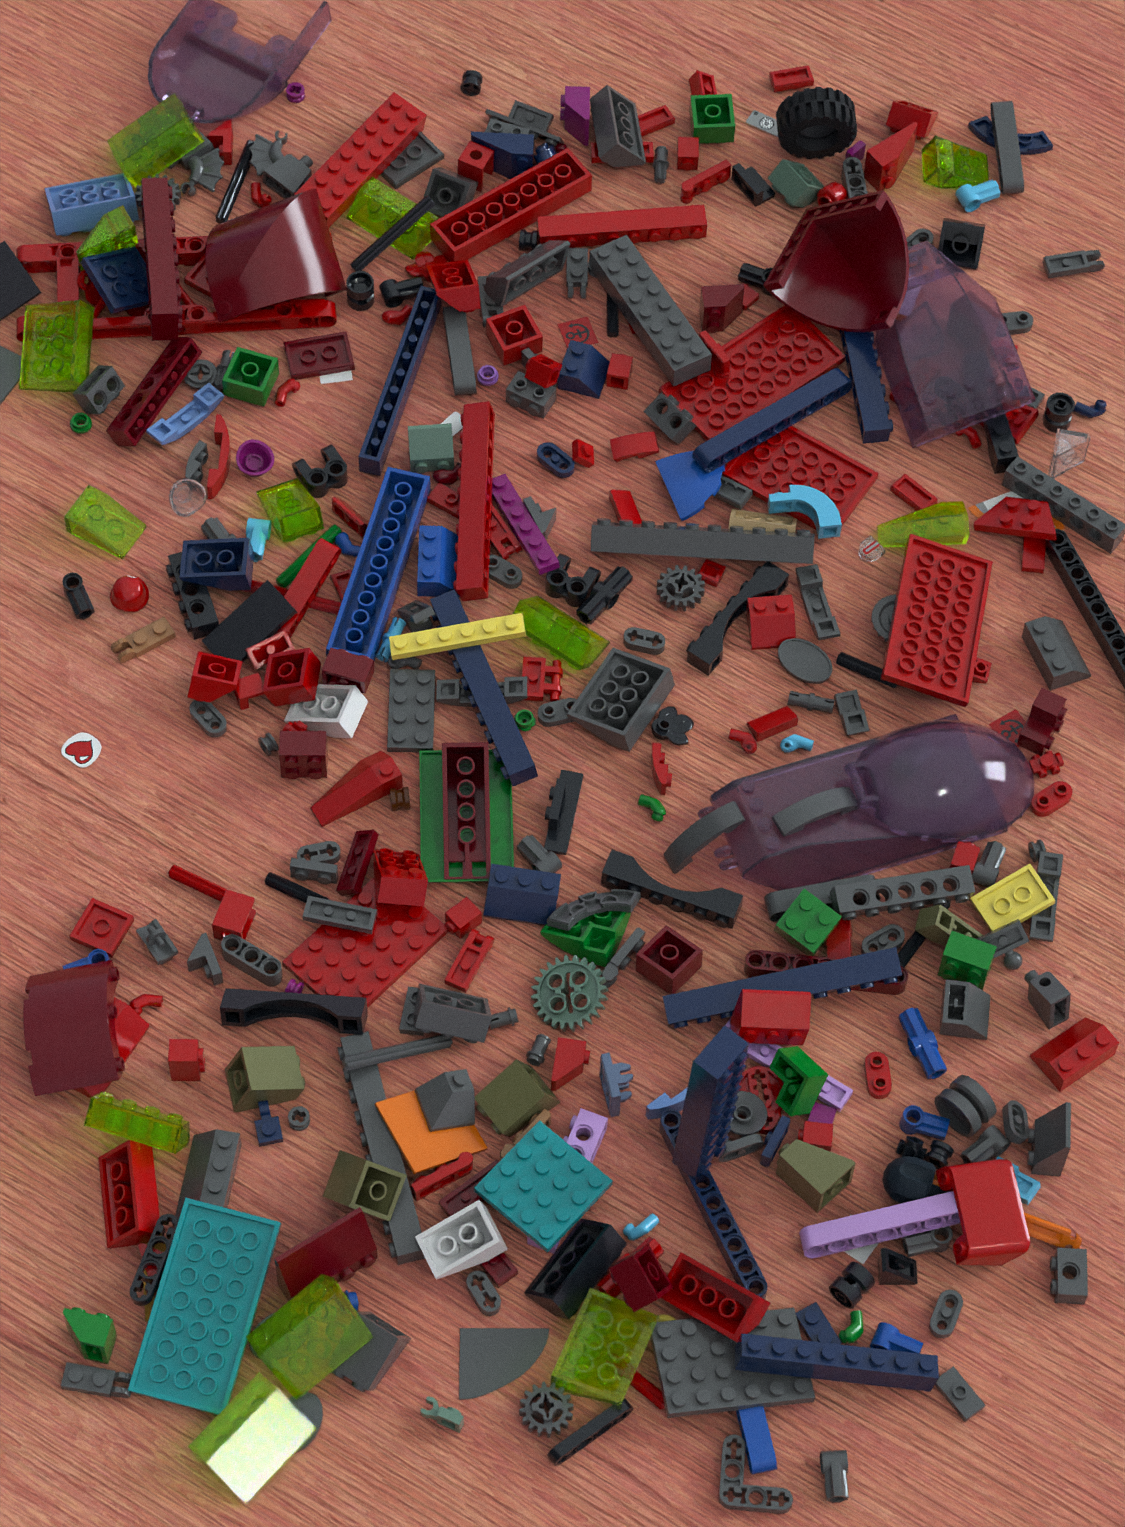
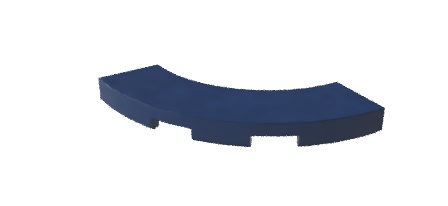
[968,116,1053,155]

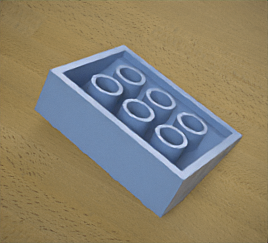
[44,172,139,236]

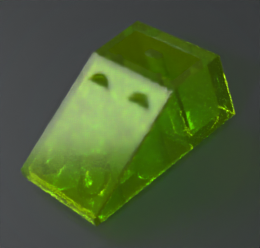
[922,135,989,189]
[76,205,138,271]

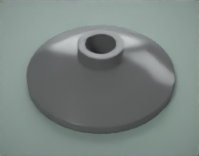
[730,1091,767,1135]

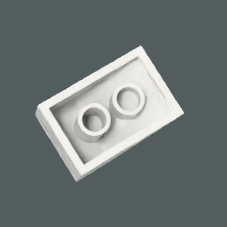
[284,684,368,738]
[415,1200,508,1279]

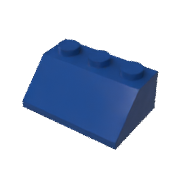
[417,525,460,597]

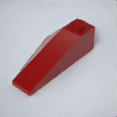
[311,751,403,827]

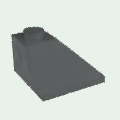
[415,1069,475,1132]

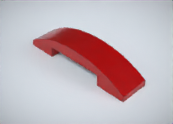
[207,414,231,499]

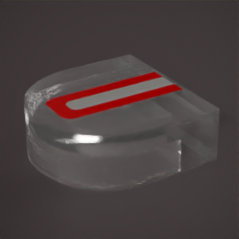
[858,535,886,562]

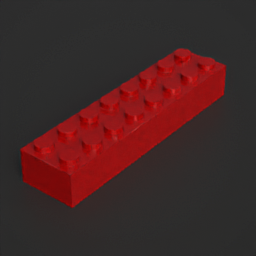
[294,92,427,228]
[430,148,592,262]

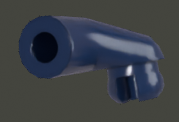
[1074,399,1107,418]

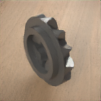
[184,359,217,390]

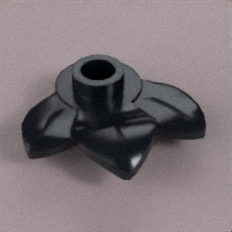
[651,706,694,745]

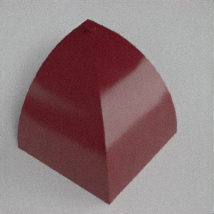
[205,189,347,322]
[763,190,909,332]

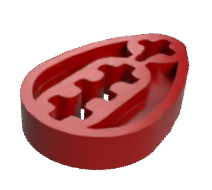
[739,1066,783,1135]

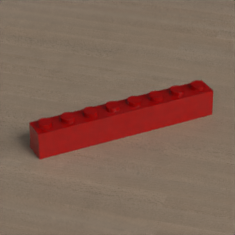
[537,205,707,248]

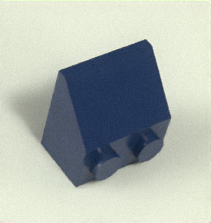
[558,340,610,399]

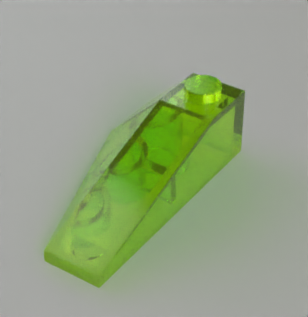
[877,501,970,547]

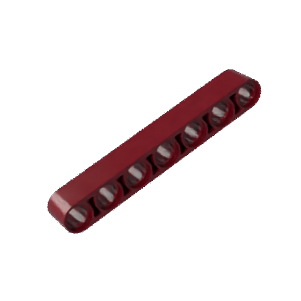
[744,950,908,995]

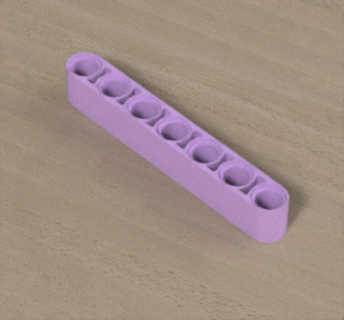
[799,1191,960,1258]

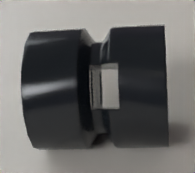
[346,271,374,311]
[1043,393,1075,433]
[829,1261,875,1309]

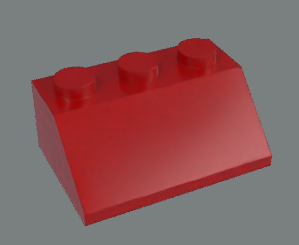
[426,260,481,313]
[730,989,811,1045]
[1030,1017,1119,1092]

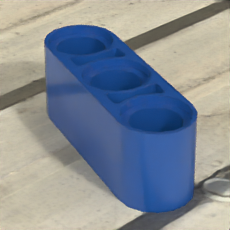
[736,1406,777,1475]

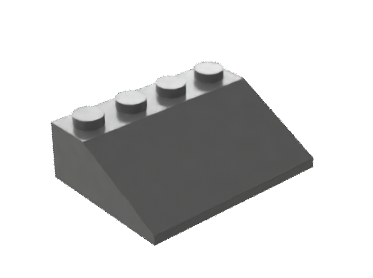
[567,648,675,752]

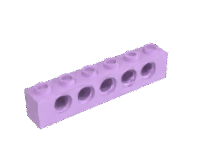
[527,1108,608,1254]

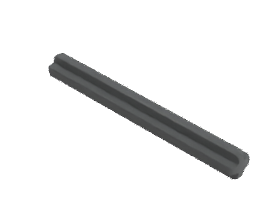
[342,1035,453,1070]

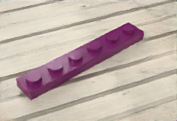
[492,474,560,575]

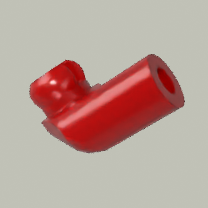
[953,422,982,449]
[728,728,757,754]
[129,994,163,1015]

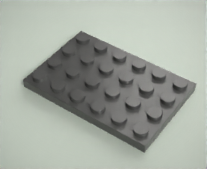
[648,1308,816,1418]

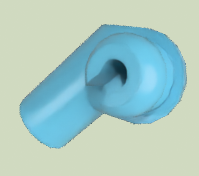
[623,1214,659,1240]

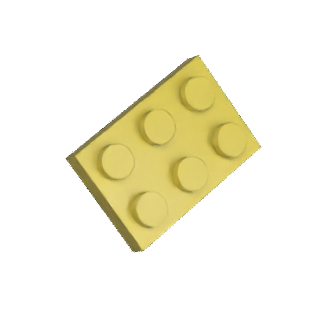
[970,864,1055,932]

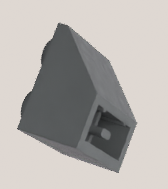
[939,979,990,1040]

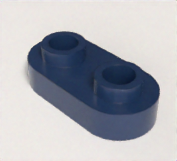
[533,142,556,163]
[537,442,575,478]

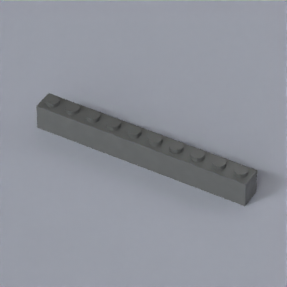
[591,518,815,564]
[337,1031,426,1265]

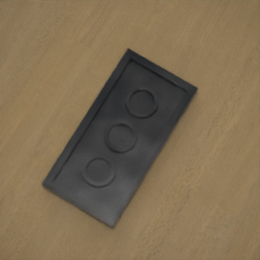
[202,580,297,663]

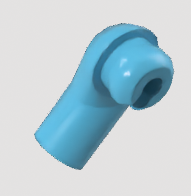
[780,734,814,753]

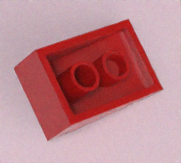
[864,122,918,191]

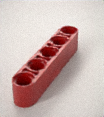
[273,538,341,638]

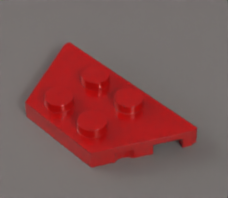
[973,497,1057,541]

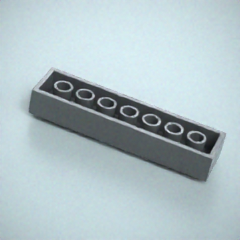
[589,235,712,387]

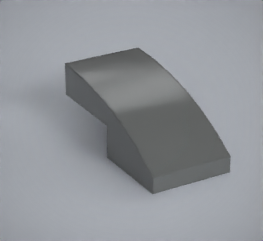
[834,689,870,736]

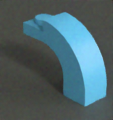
[767,485,842,539]

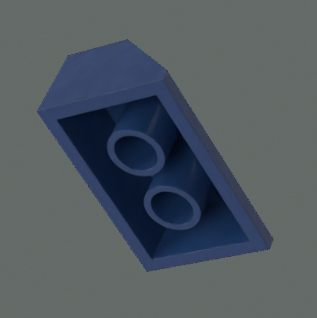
[483,864,561,926]

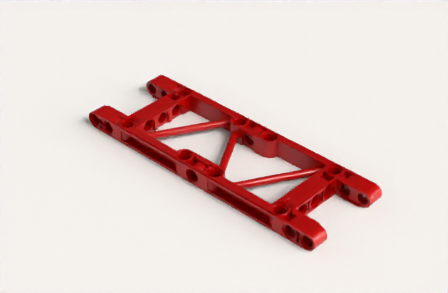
[16,233,337,343]

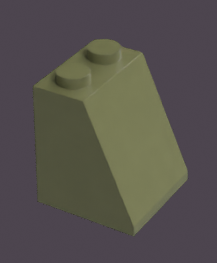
[225,1046,305,1112]
[475,1059,560,1137]
[776,1139,856,1213]
[323,1150,407,1221]

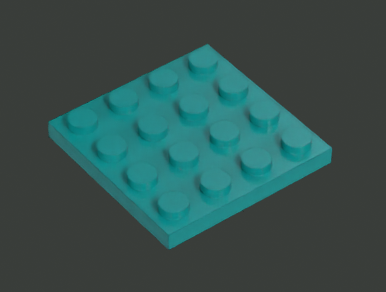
[474,1120,613,1253]

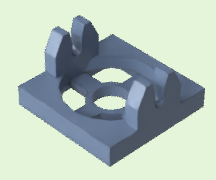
[599,1052,633,1117]

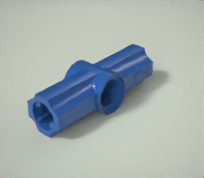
[898,1007,947,1080]

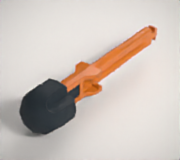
[882,1156,1082,1249]

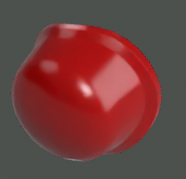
[110,575,149,612]

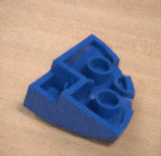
[655,451,725,521]

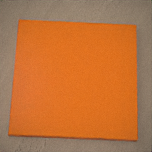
[375,1090,488,1174]

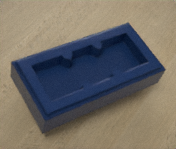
[760,1115,791,1168]

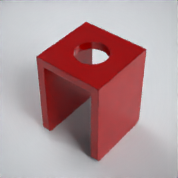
[458,141,494,192]
[212,890,256,940]

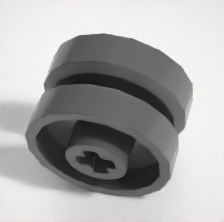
[934,1075,997,1137]

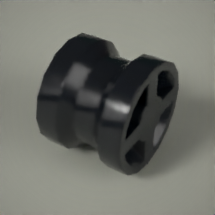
[460,70,483,96]
[519,229,538,251]
[924,1140,954,1169]

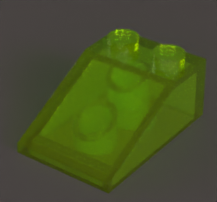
[256,478,324,542]
[64,485,146,560]

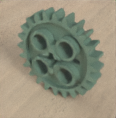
[531,955,608,1032]

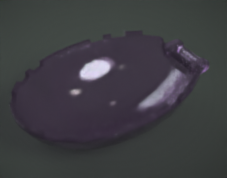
[844,720,1035,842]

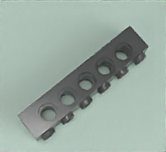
[1002,456,1125,554]
[830,865,975,921]

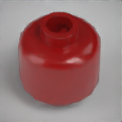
[817,182,848,205]

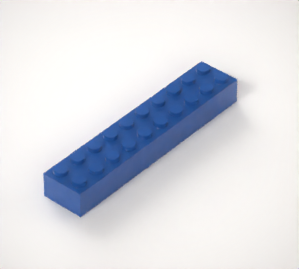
[326,467,431,661]

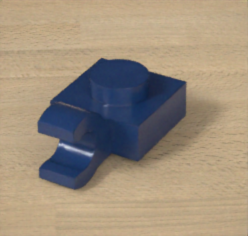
[254,1100,283,1147]

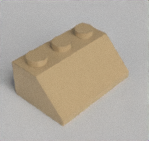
[728,509,797,533]

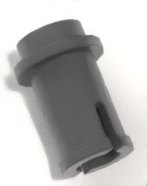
[490,1007,519,1030]
[526,1034,551,1066]

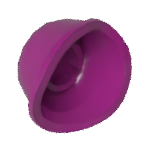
[236,439,274,477]

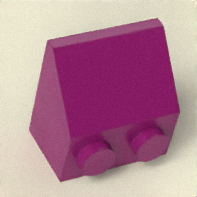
[560,86,590,146]

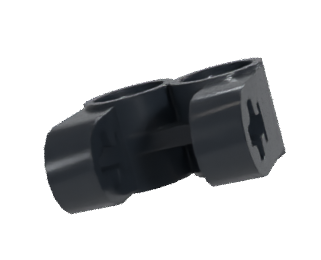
[292,444,348,498]
[545,553,601,607]

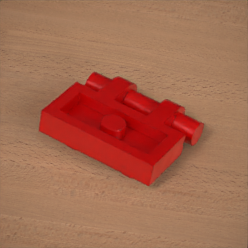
[522,657,563,702]

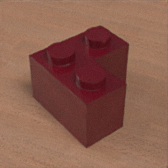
[322,648,374,694]
[1017,688,1068,756]

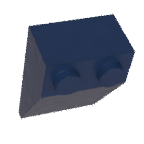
[471,132,534,179]
[179,538,254,591]

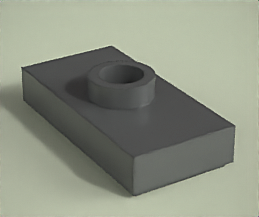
[712,476,753,510]
[935,1366,985,1422]

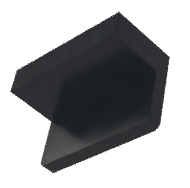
[731,163,775,207]

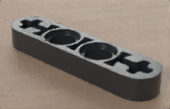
[130,1214,178,1306]
[547,1398,633,1466]

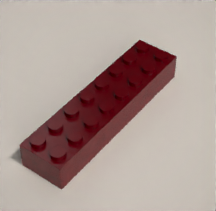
[141,178,182,341]

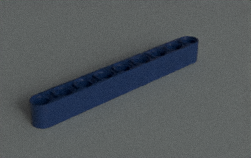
[692,368,853,473]
[659,1109,768,1299]

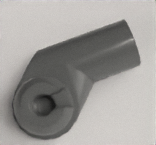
[387,656,422,669]

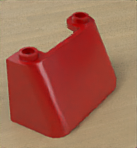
[936,1159,1030,1266]

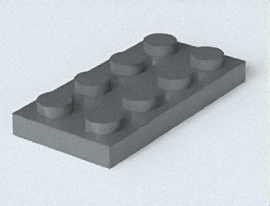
[387,669,435,753]

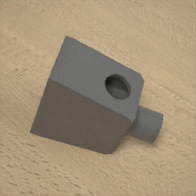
[1024,970,1071,1029]

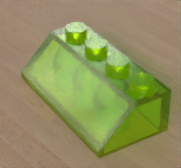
[347,177,439,259]
[513,596,610,670]
[84,1092,190,1154]

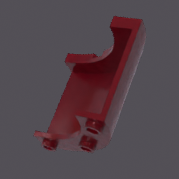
[23,960,125,1096]

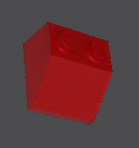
[886,99,938,140]
[746,594,796,650]
[187,651,242,703]

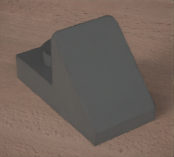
[523,496,556,540]
[397,600,435,633]
[187,933,223,986]

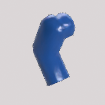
[335,532,361,557]

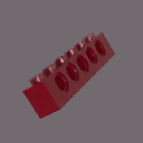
[106,337,202,447]

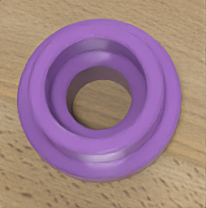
[477,365,499,386]

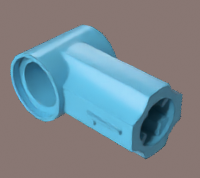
[955,180,1001,212]
[246,518,271,562]

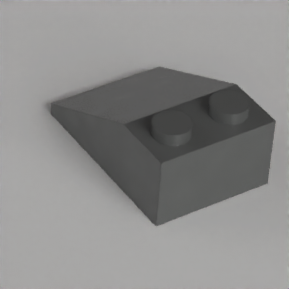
[1027,1102,1071,1176]

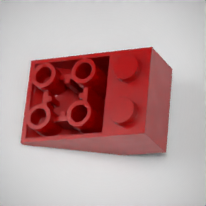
[373,848,428,906]

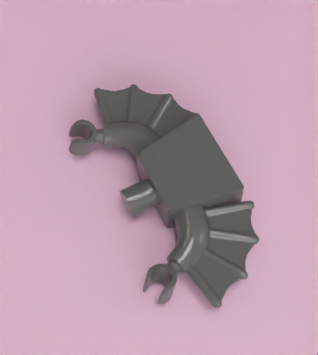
[132,114,224,196]
[249,130,313,199]

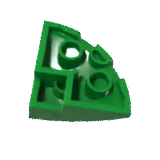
[540,911,631,967]

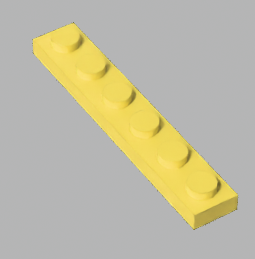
[389,613,526,660]

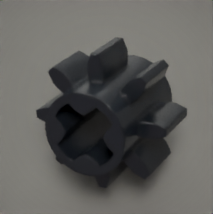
[895,1136,927,1160]

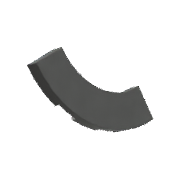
[547,889,641,931]

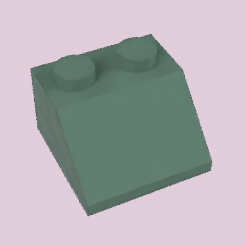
[768,159,824,208]
[408,423,454,473]

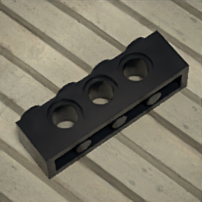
[166,552,219,640]

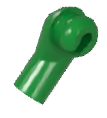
[638,794,666,822]
[839,1310,864,1344]

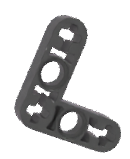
[719,1434,793,1514]

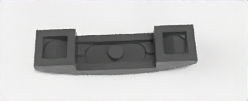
[796,564,840,640]
[436,676,527,707]
[772,787,861,837]
[664,801,746,874]
[1029,851,1063,942]

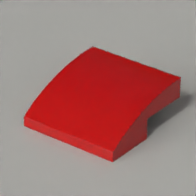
[978,391,1039,445]

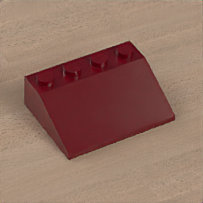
[274,1207,378,1309]

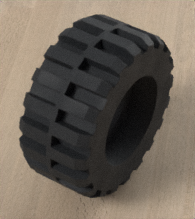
[776,87,857,159]

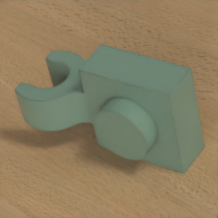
[420,1397,464,1433]

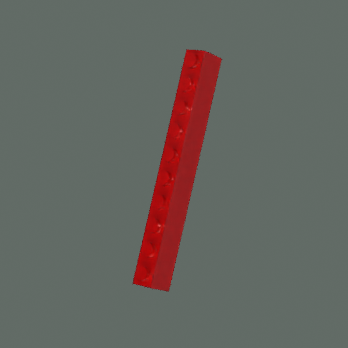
[453,401,495,602]

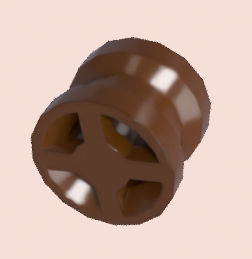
[390,787,410,811]

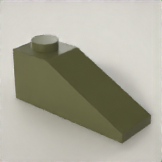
[915,904,983,947]

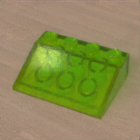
[107,93,205,187]
[19,300,94,392]
[246,1274,373,1400]
[550,1288,659,1406]
[188,1372,317,1504]

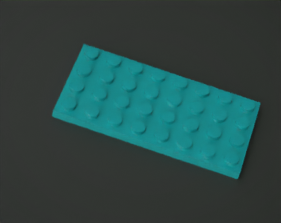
[128,1198,281,1417]

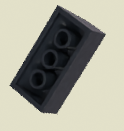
[524,1218,627,1319]

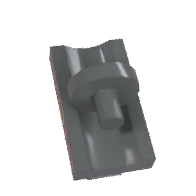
[136,919,178,965]

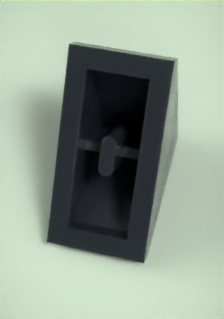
[878,1248,918,1285]

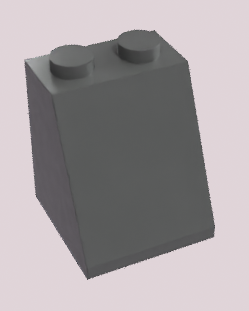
[326,1312,411,1392]

